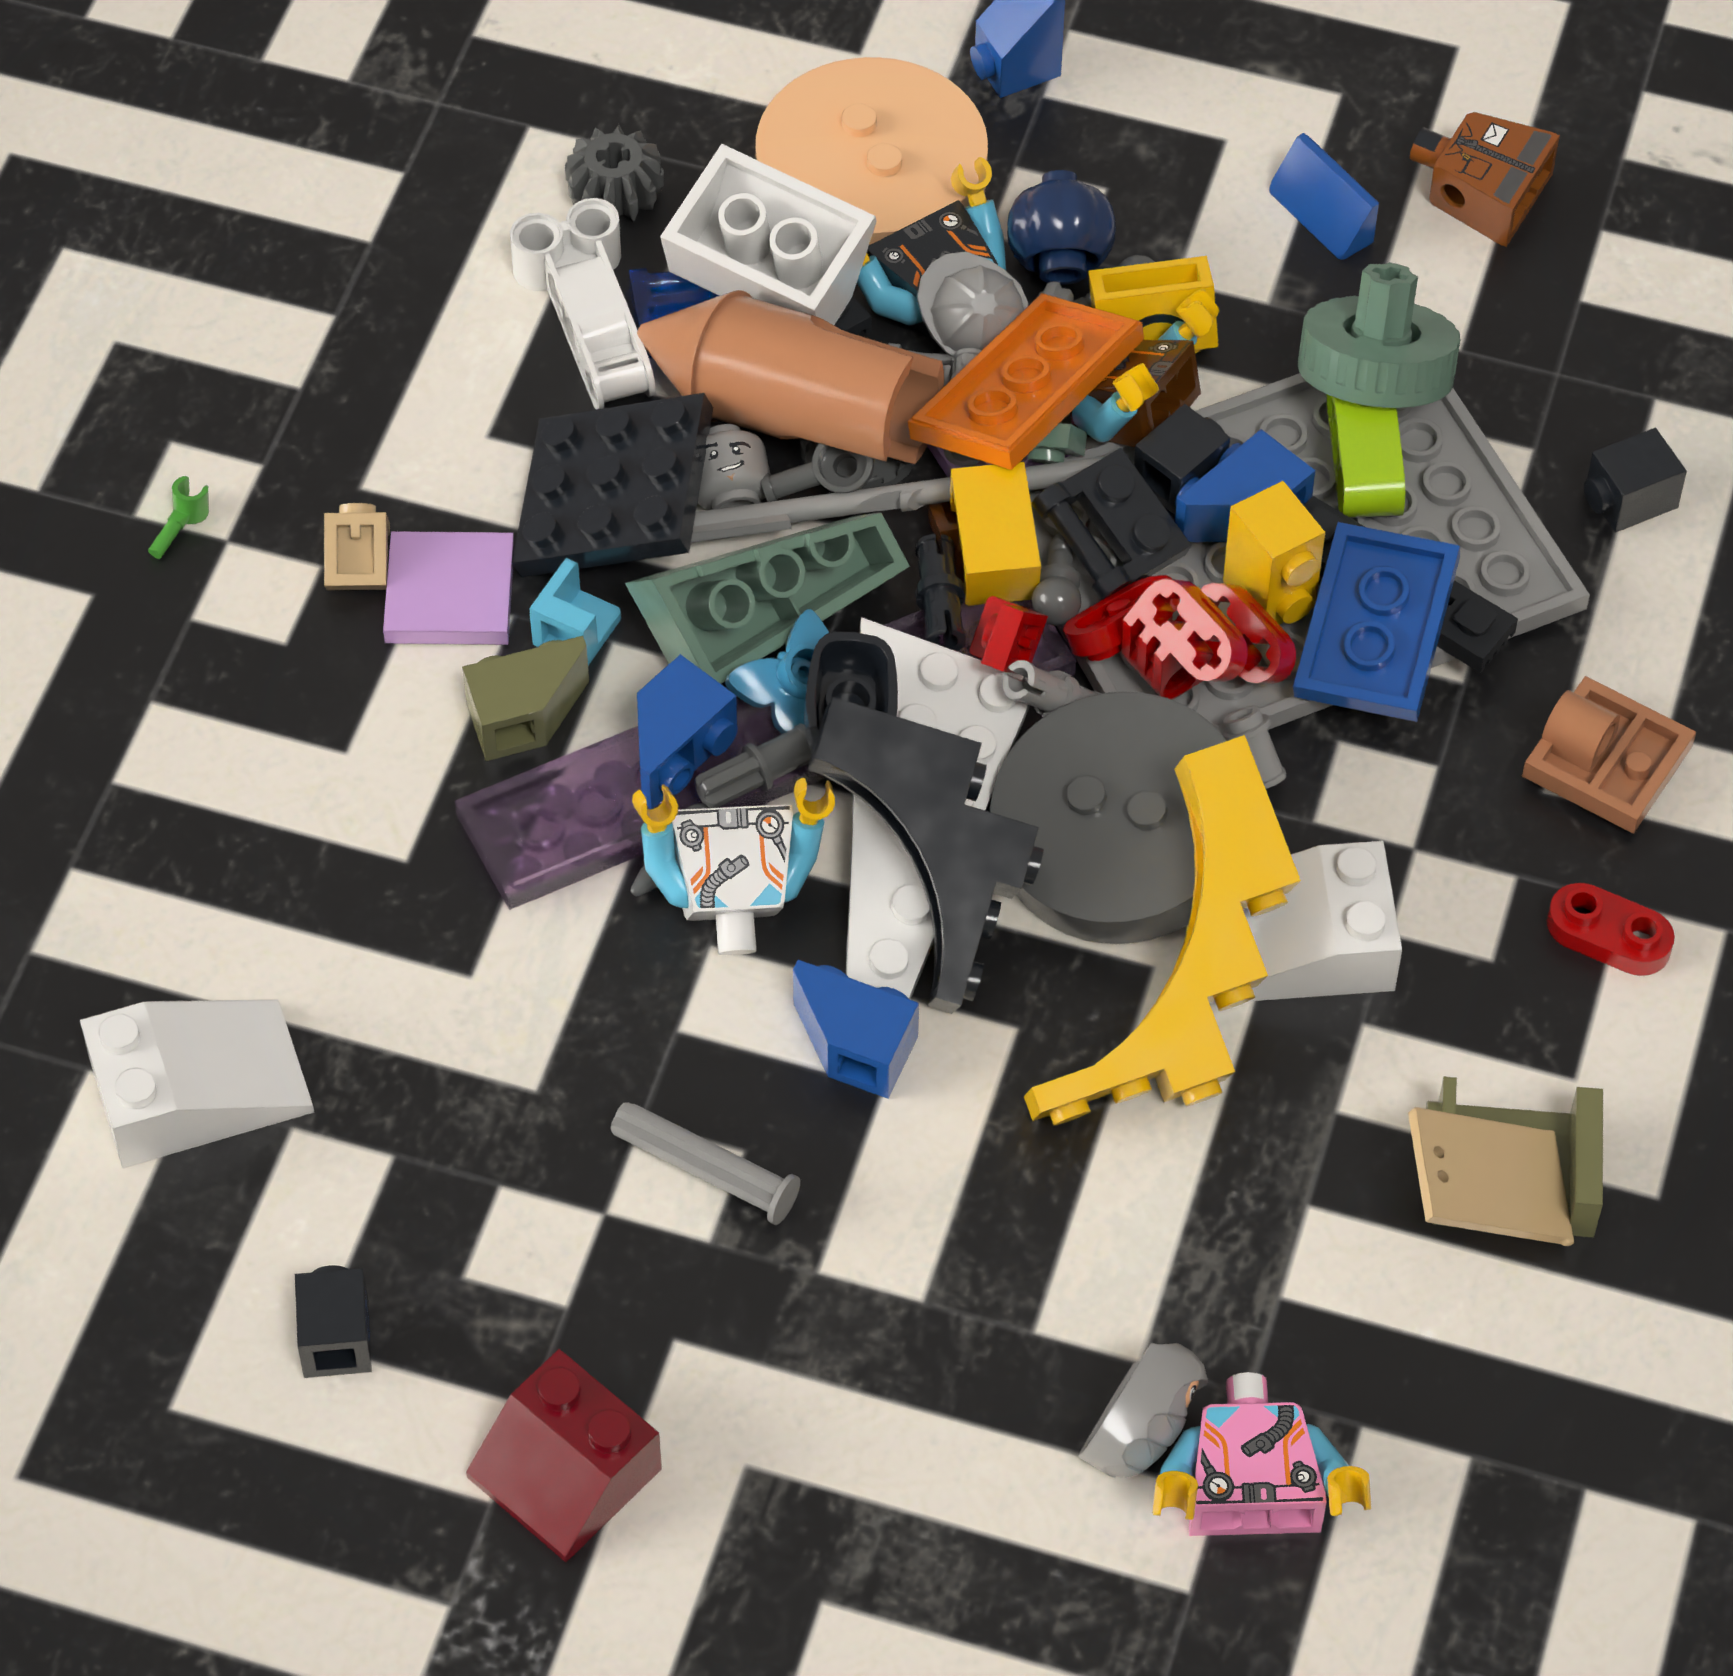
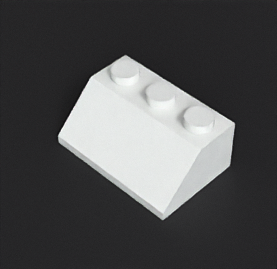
[660,144,876,325]

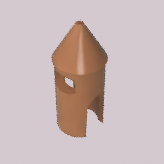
[637,290,944,464]

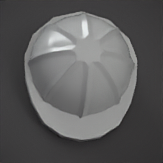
[917,251,1028,356]

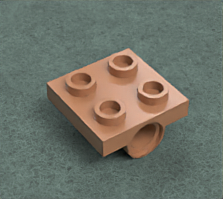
[1522,676,1696,834]

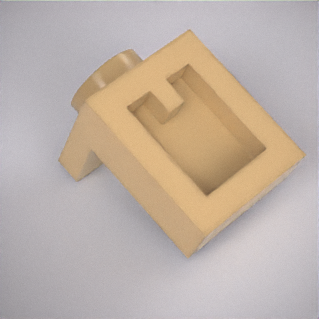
[324,503,390,590]

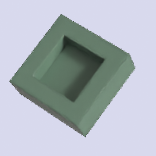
[1027,423,1087,464]

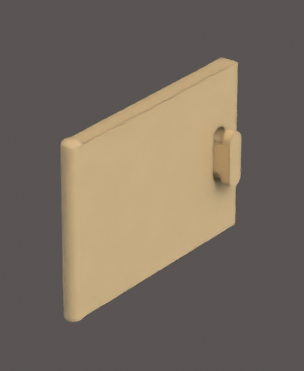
[1408,1107,1574,1246]

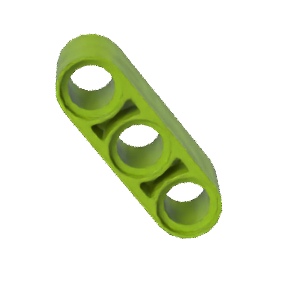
[1326,394,1405,517]

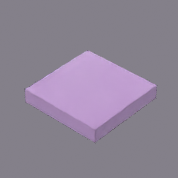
[383,531,515,645]

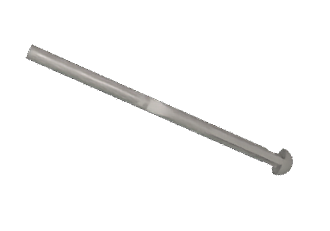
[691,456,1106,542]

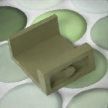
[1426,1076,1603,1238]

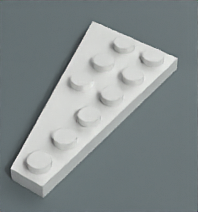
[846,617,1030,1000]

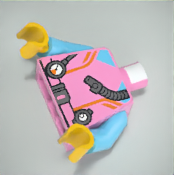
[1152,1372,1371,1536]

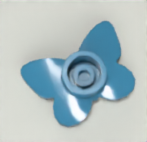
[725,609,829,734]

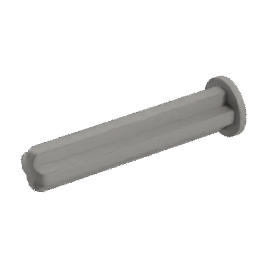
[611,1102,800,1225]

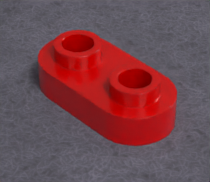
[1063,575,1180,661]
[1547,883,1675,976]

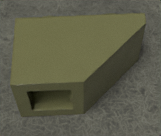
[462,636,589,761]

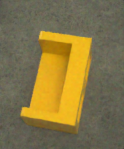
[950,462,1041,606]

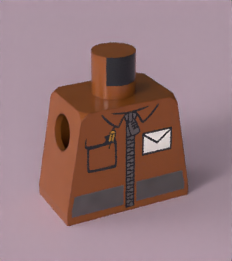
[1410,112,1560,247]

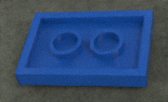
[1293,522,1460,722]

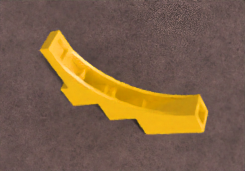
[1024,735,1301,1125]

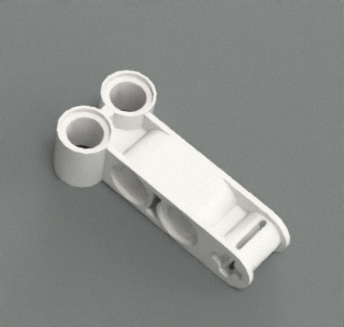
[510,198,656,410]

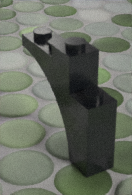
[808,697,1044,1014]

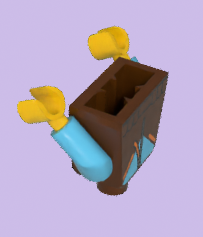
[1070,289,1220,448]

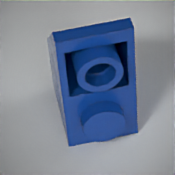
[1175,429,1316,542]
[637,654,738,809]
[793,960,919,1099]

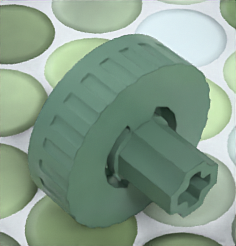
[1298,262,1461,408]

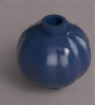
[1007,170,1116,285]

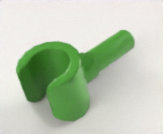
[148,476,209,559]

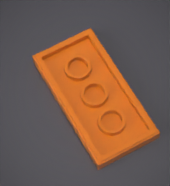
[908,293,1144,470]

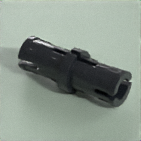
[915,534,966,651]

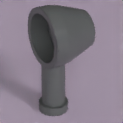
[761,444,874,502]

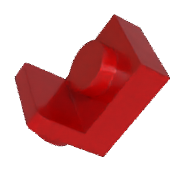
[970,596,1048,674]

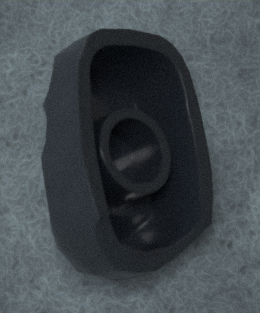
[804,631,898,755]

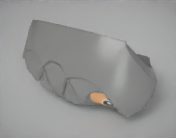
[1078,1343,1208,1478]

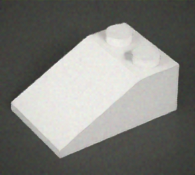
[1210,841,1402,1004]
[80,999,314,1168]

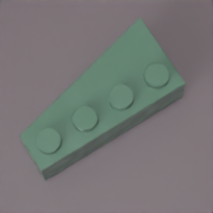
[625,512,910,684]

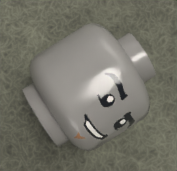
[698,424,770,510]

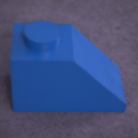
[970,0,1065,98]

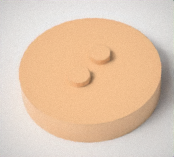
[756,57,988,245]

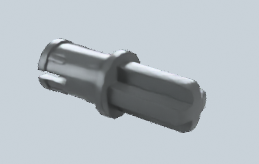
[694,723,812,808]

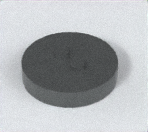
[990,692,1226,944]

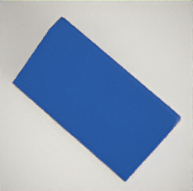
[1269,133,1379,260]

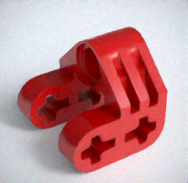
[1121,579,1296,700]

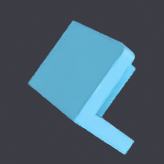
[529,558,621,666]

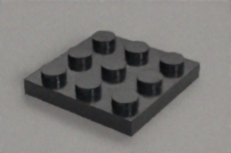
[512,393,714,577]

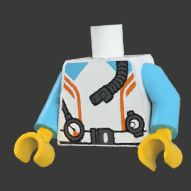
[632,778,835,955]

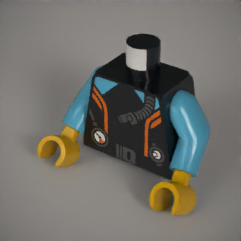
[857,157,1006,337]

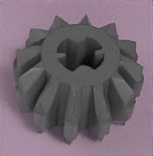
[565,124,664,222]

